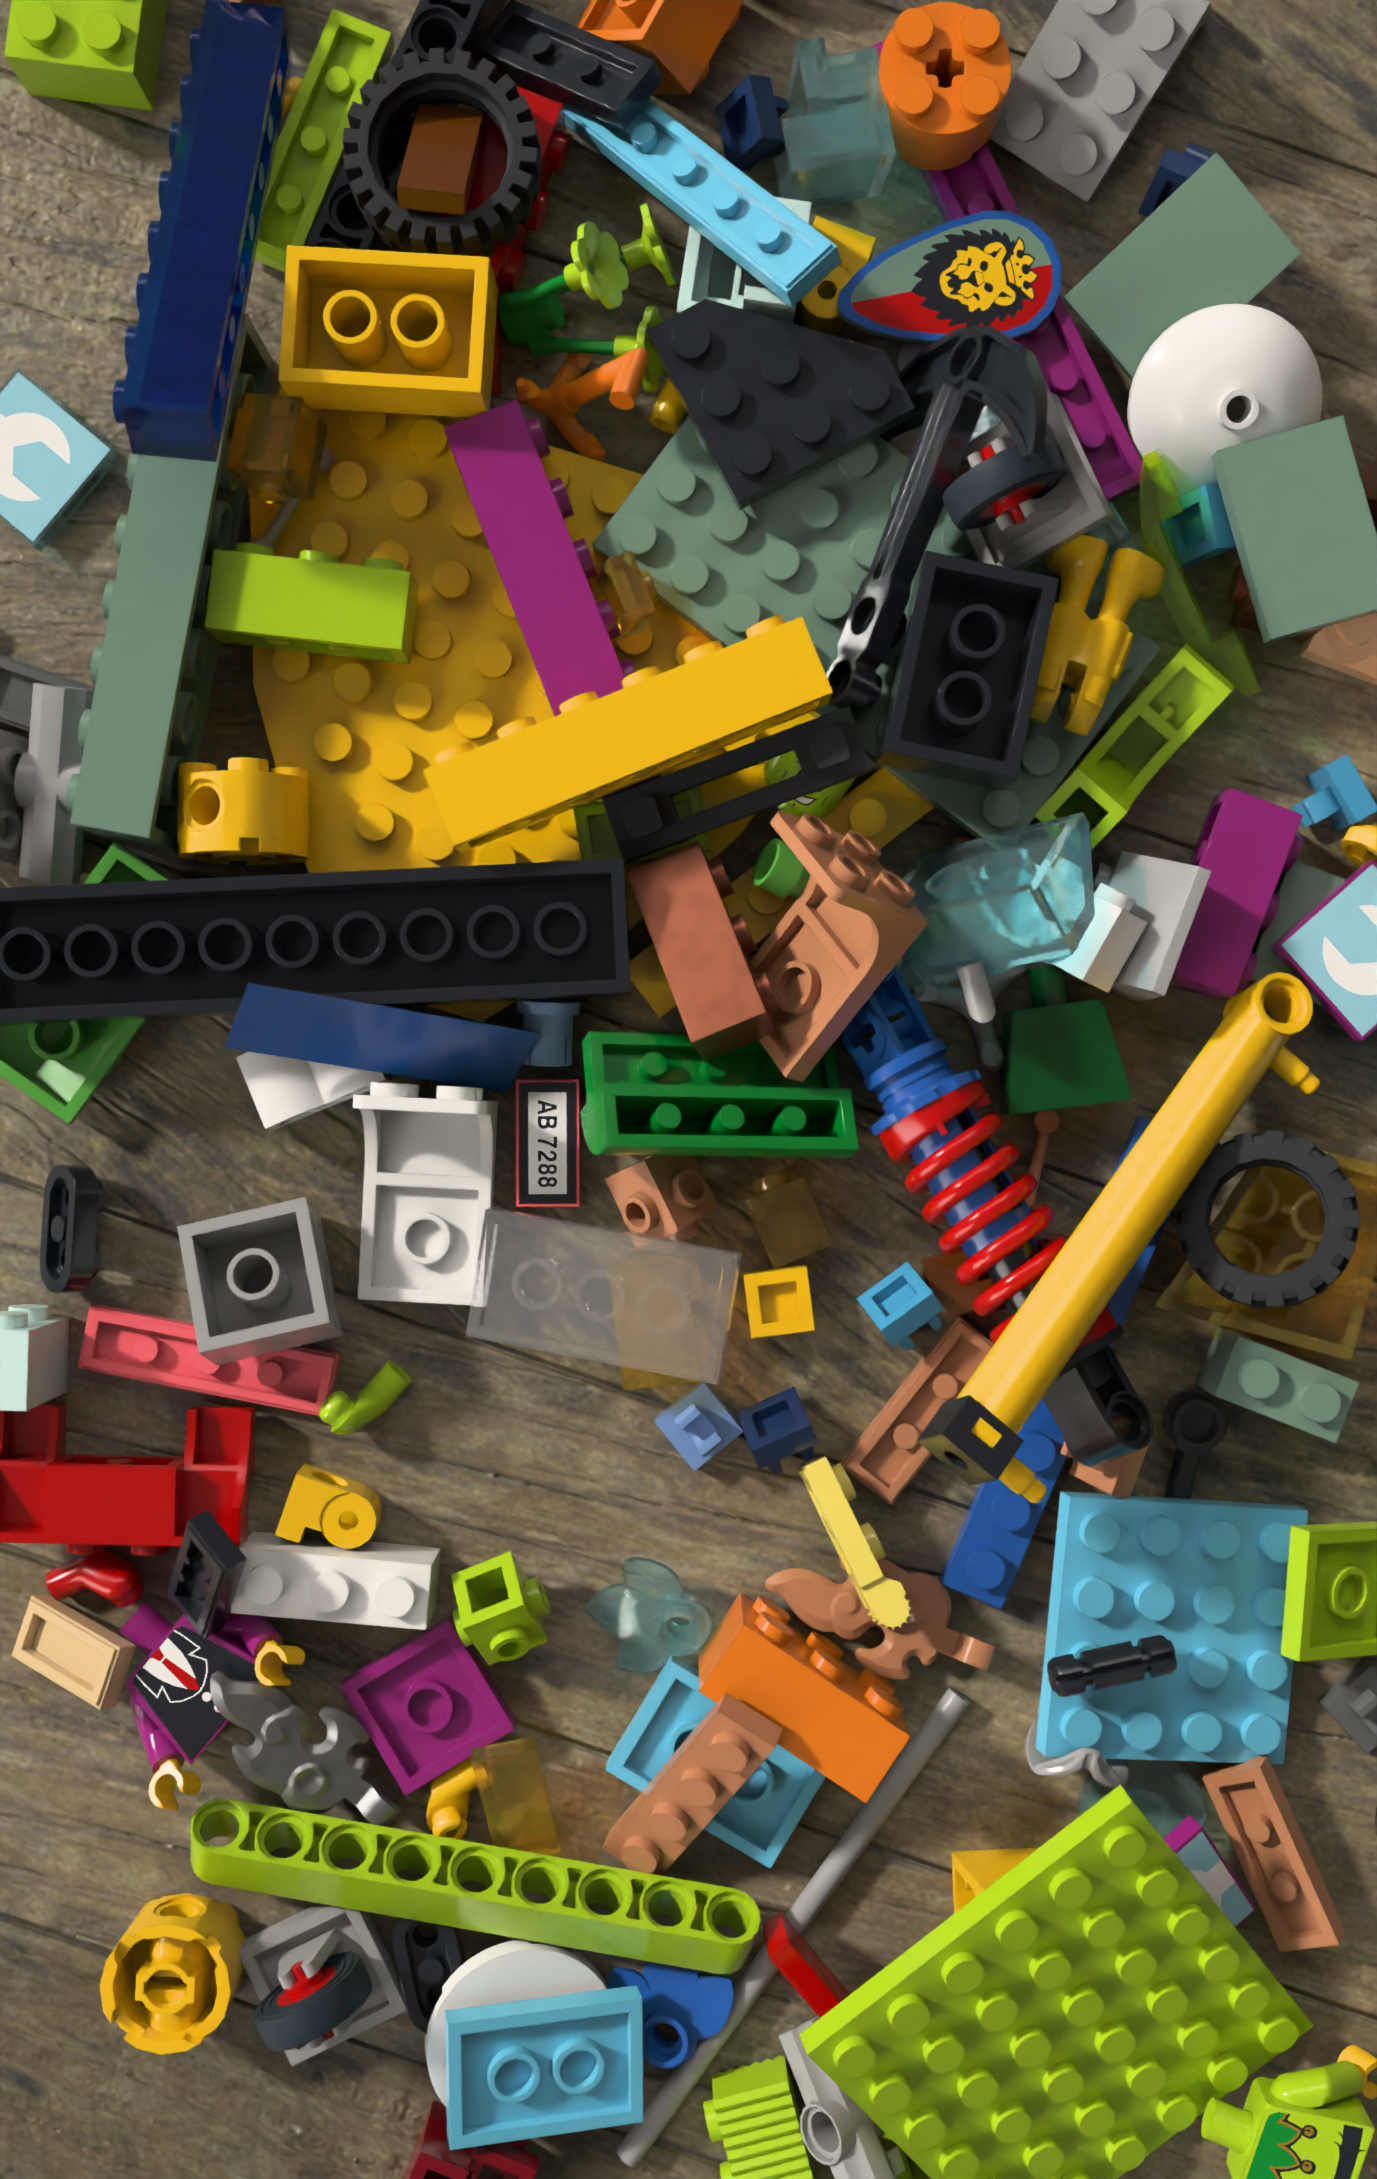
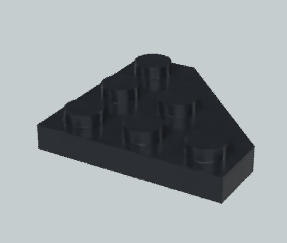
[647,299,915,511]

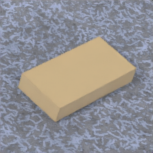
[12,1594,136,1710]

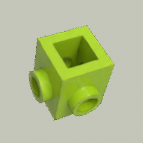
[451,1551,551,1665]

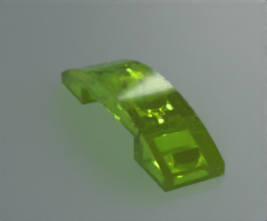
[1139,448,1261,697]

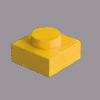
[743,1265,815,1338]

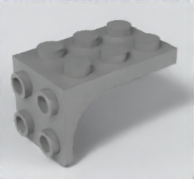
[990,0,1214,203]

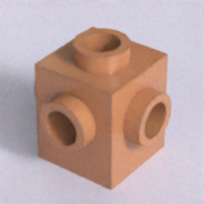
[605,1156,720,1248]

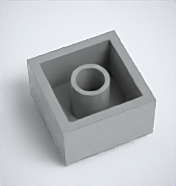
[177,1197,343,1365]

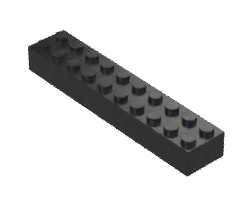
[0,858,632,1026]

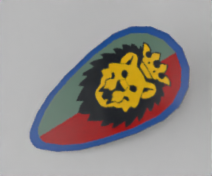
[836,211,1062,344]

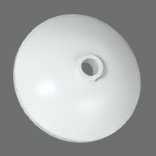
[1127,304,1323,498]

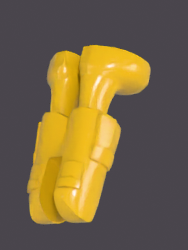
[1030,535,1165,736]

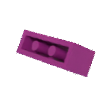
[1170,787,1303,1000]

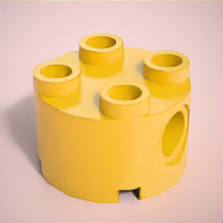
[177,757,309,866]
[100,1893,245,2055]

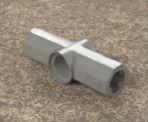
[14,683,94,884]
[778,2016,897,2179]

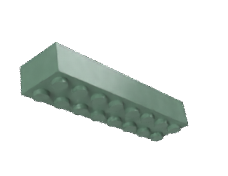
[66,298,274,853]

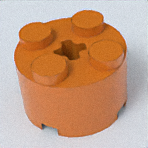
[872,2,1012,171]

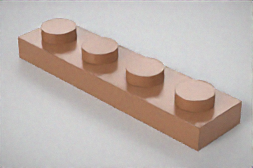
[602,1692,782,1875]

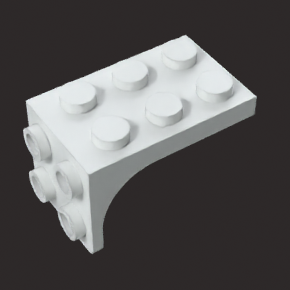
[353,1082,498,1306]

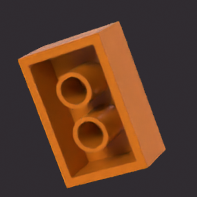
[698,1592,911,1803]

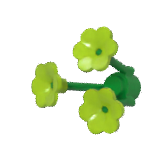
[498,203,677,393]

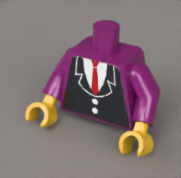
[119,1601,305,1811]

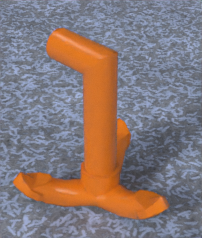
[516,348,649,462]

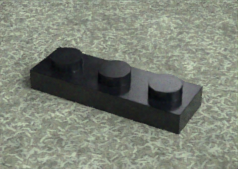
[474,0,663,130]

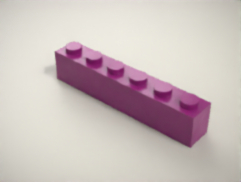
[443,399,661,803]

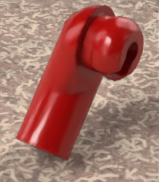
[45,1550,144,1607]

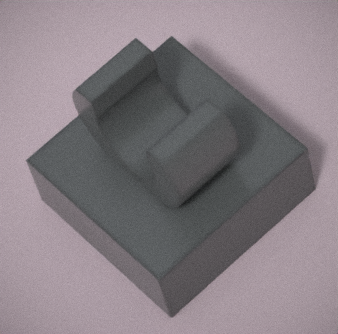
[1317,1658,1377,1755]

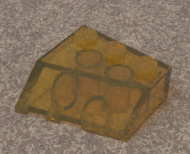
[1155,1150,1377,1364]

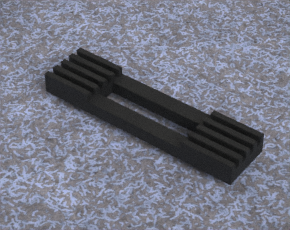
[602,706,872,863]

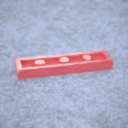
[78,1304,343,1416]

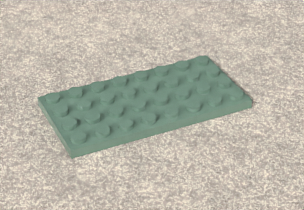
[592,416,1161,858]

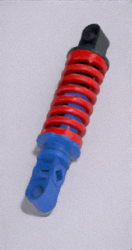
[840,965,1153,1467]

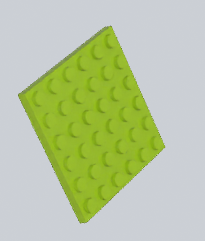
[799,1784,1314,2179]

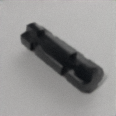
[1047,1635,1177,1697]

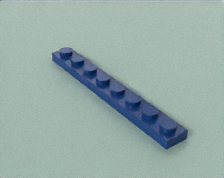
[940,1116,1171,1609]

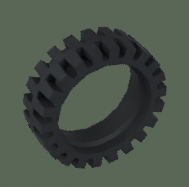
[343,48,542,257]

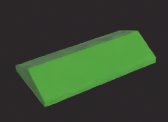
[0,841,172,1124]

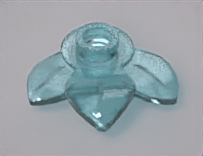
[585,1557,712,1673]

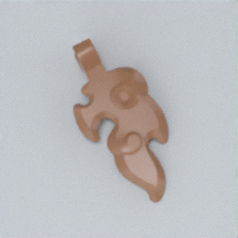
[765,1559,995,1680]

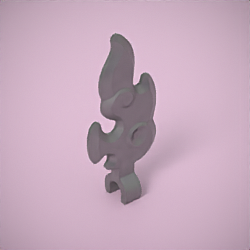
[210,1671,401,1827]

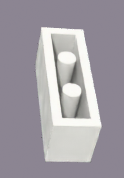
[231,1531,441,1630]

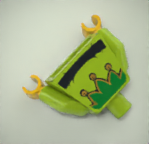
[1201,2044,1377,2179]

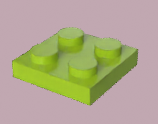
[1281,1521,1377,1662]

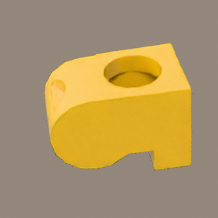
[797,216,876,334]
[275,1463,382,1549]

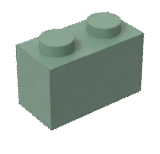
[1195,1327,1359,1443]

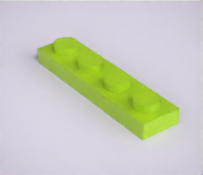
[235,9,395,272]

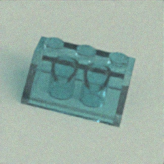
[894,812,1095,988]

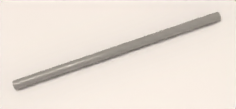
[617,1687,970,2168]

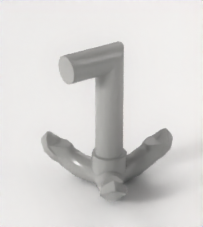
[909,951,1028,1071]

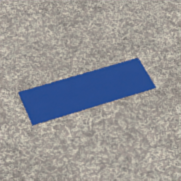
[224,983,539,1092]

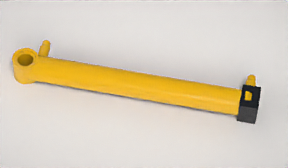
[917,972,1320,1503]

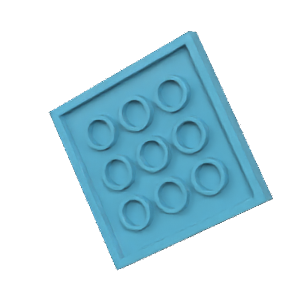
[1035,1491,1308,1764]

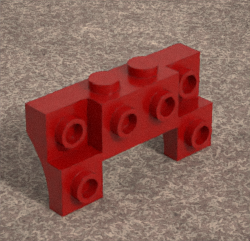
[0,1403,256,1556]

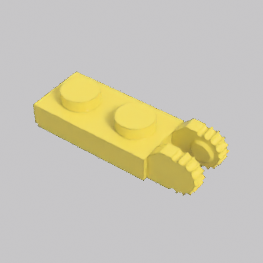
[798,1457,912,1630]

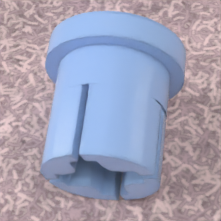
[516,999,580,1067]

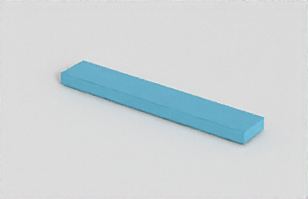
[543,94,842,307]

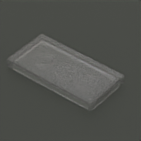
[466,1207,742,1385]

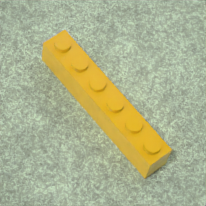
[423,615,833,853]

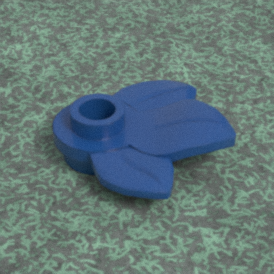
[608,1961,735,2069]

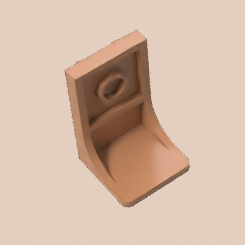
[749,810,929,1082]

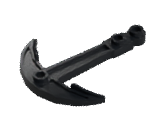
[826,325,1048,713]

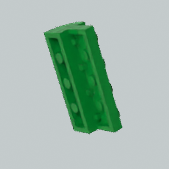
[580,1031,859,1158]

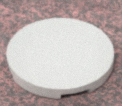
[425,1939,608,2107]

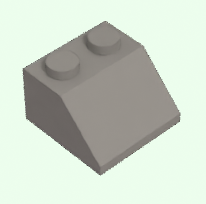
[1067,851,1211,1002]

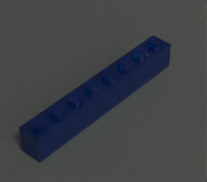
[113,0,292,462]

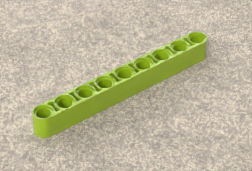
[190,1799,761,1974]

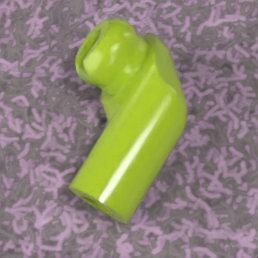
[319,1360,412,1436]

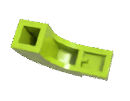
[1034,643,1235,859]

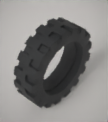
[1176,1130,1360,1309]

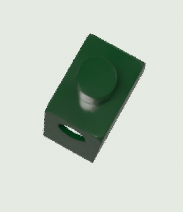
[999,966,1132,1115]

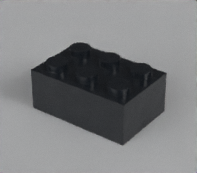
[876,551,1059,791]

